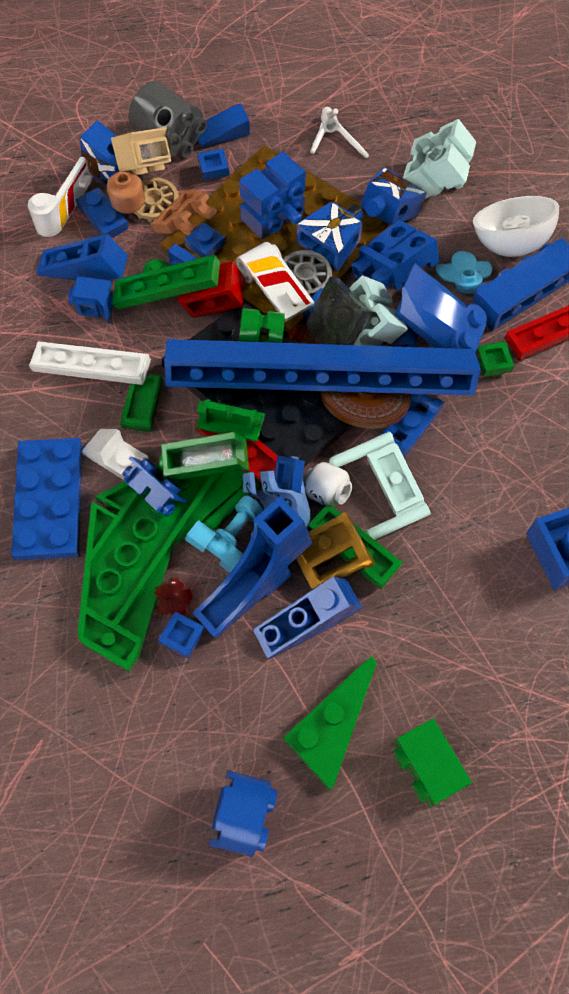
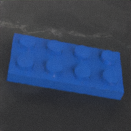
[11,438,82,561]

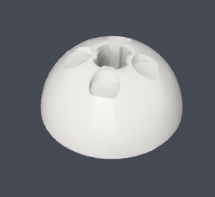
[473,196,559,257]

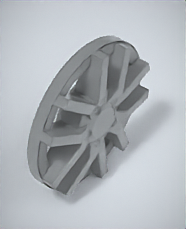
[283,250,332,298]

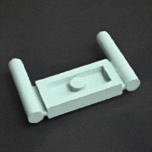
[329,431,431,540]

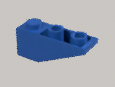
[253,576,363,659]

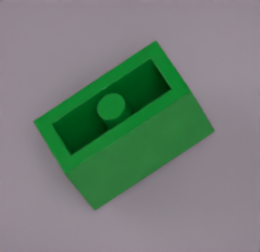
[392,718,472,808]

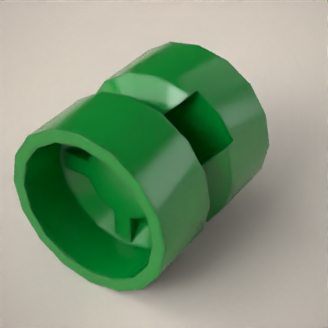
[239,308,285,343]

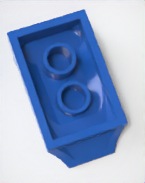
[394,262,487,351]

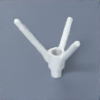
[310,107,369,159]

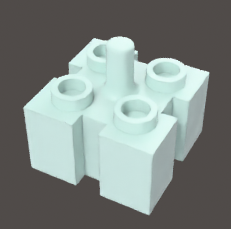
[403,119,476,199]
[322,275,408,346]

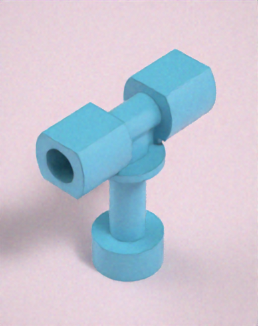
[185,496,263,573]

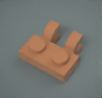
[150,190,217,236]

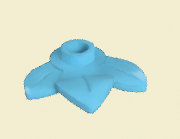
[435,251,492,294]

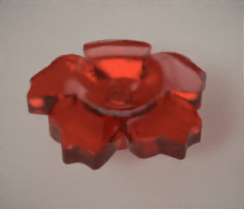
[154,577,193,616]

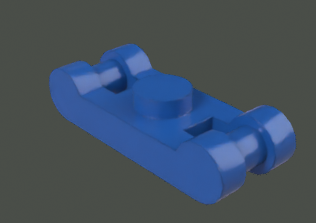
[381,394,445,458]

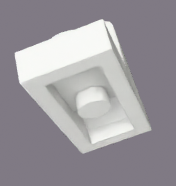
[81,429,149,480]

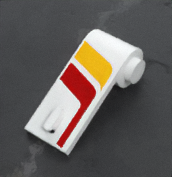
[28,157,92,237]
[236,242,315,322]

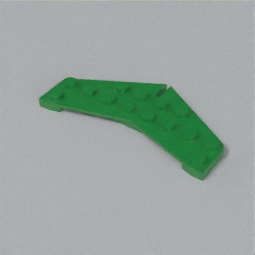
[77,451,245,673]

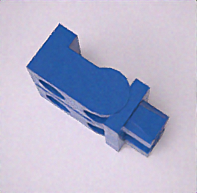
[351,220,440,291]

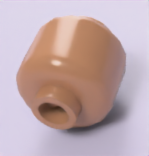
[106,171,145,214]

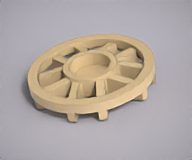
[134,177,179,222]

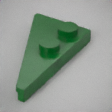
[283,656,377,791]

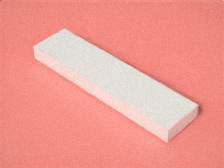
[29,341,151,385]

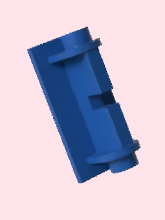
[122,456,187,516]

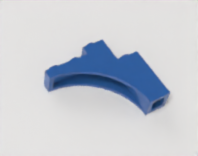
[193,496,312,639]

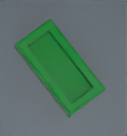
[120,374,163,432]

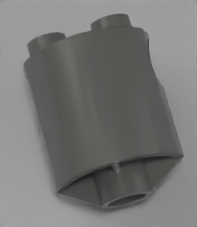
[128,80,207,158]

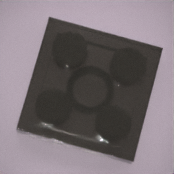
[304,277,372,345]

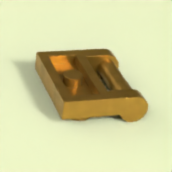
[296,512,375,590]

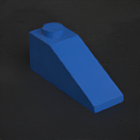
[36,234,128,280]

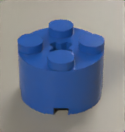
[208,770,278,857]

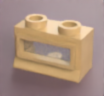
[111,127,171,175]

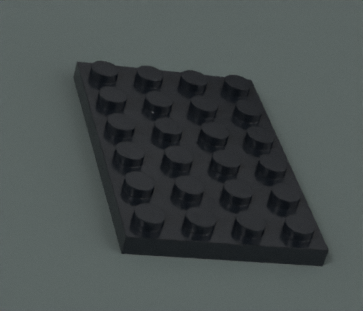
[162,299,353,467]

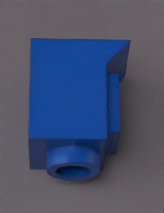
[68,276,114,324]

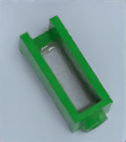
[159,432,249,481]

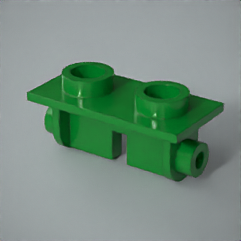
[196,399,265,442]

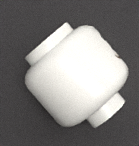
[304,462,352,507]

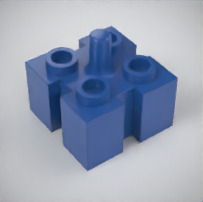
[239,151,306,239]

